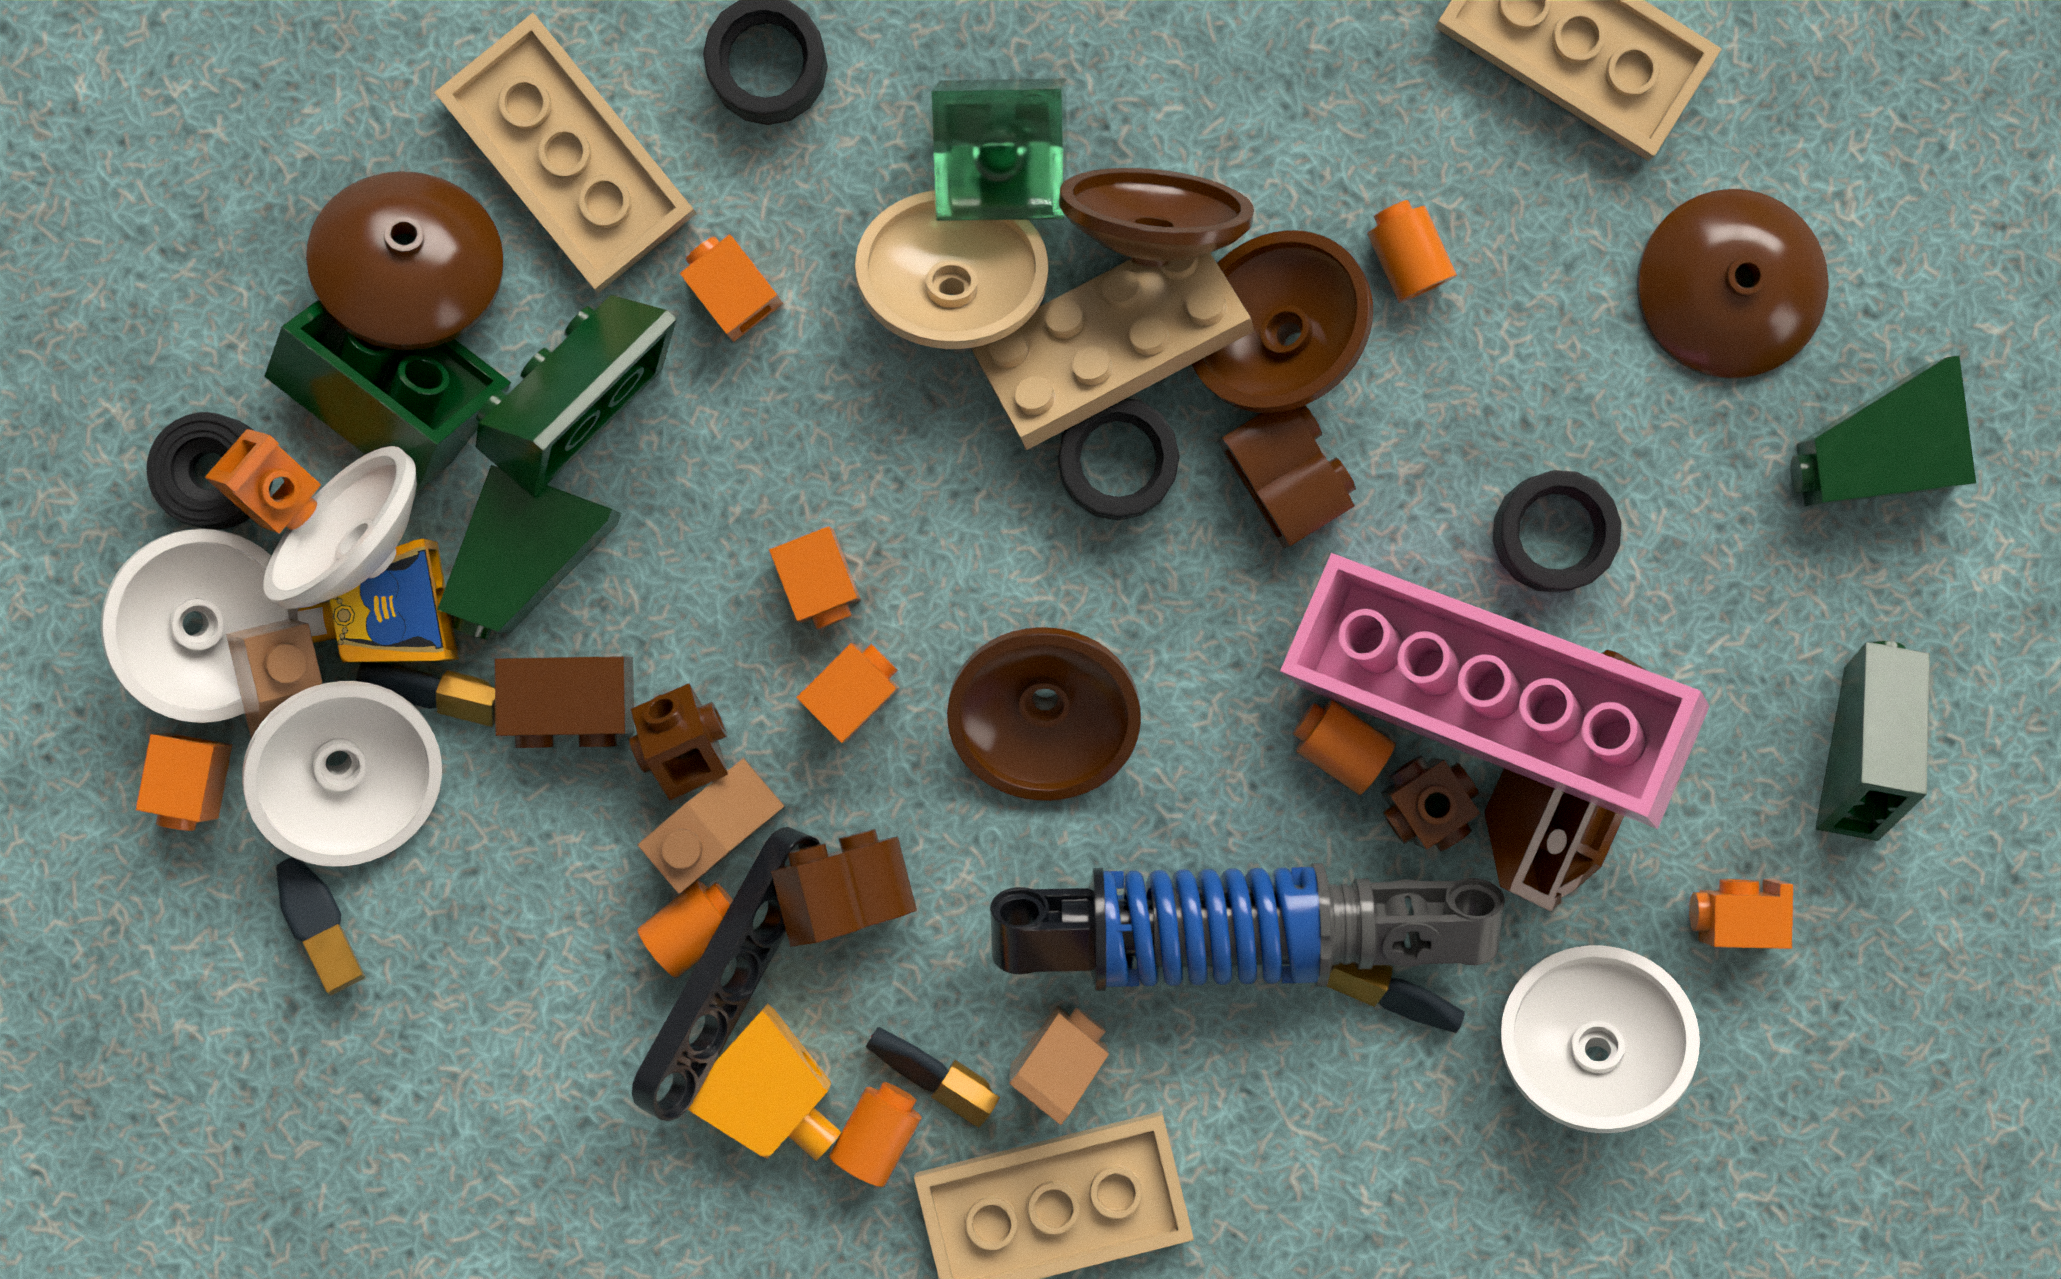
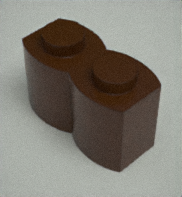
[1217,405,1356,548]
[771,829,917,947]

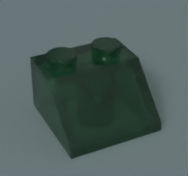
[931,78,1067,221]

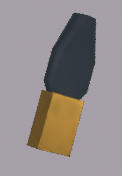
[356,662,495,727]
[276,857,366,996]
[1326,963,1465,1033]
[865,1027,1000,1128]

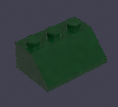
[475,295,677,498]
[264,301,512,493]

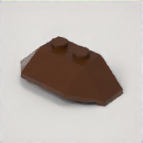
[1484,649,1648,912]

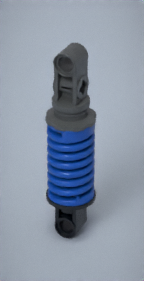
[990,863,1505,991]

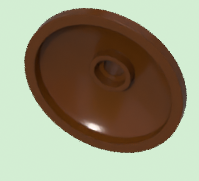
[1059,168,1254,267]
[306,171,503,350]
[1637,189,1829,379]
[1192,230,1373,413]
[947,627,1141,801]

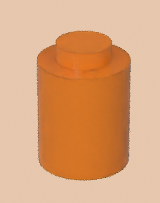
[1367,200,1457,303]
[1293,700,1396,795]
[637,880,733,978]
[829,1082,922,1187]

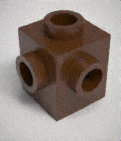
[629,683,728,801]
[1381,755,1481,851]

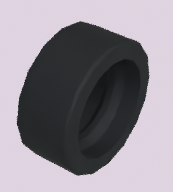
[703,0,828,125]
[1058,398,1180,521]
[1493,470,1622,592]

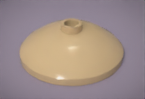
[855,189,1048,349]

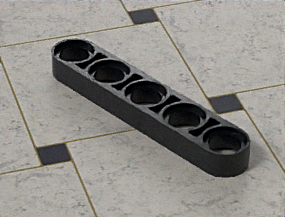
[632,827,821,1121]

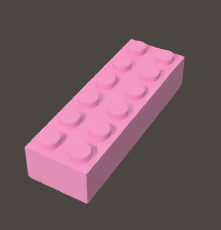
[1280,553,1710,829]

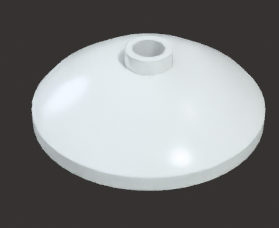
[263,446,417,609]
[101,529,298,723]
[242,681,442,867]
[1501,945,1700,1133]

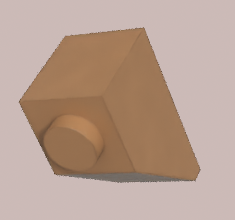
[226,619,323,739]
[637,758,785,894]
[1009,1006,1109,1125]

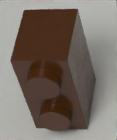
[495,656,634,748]

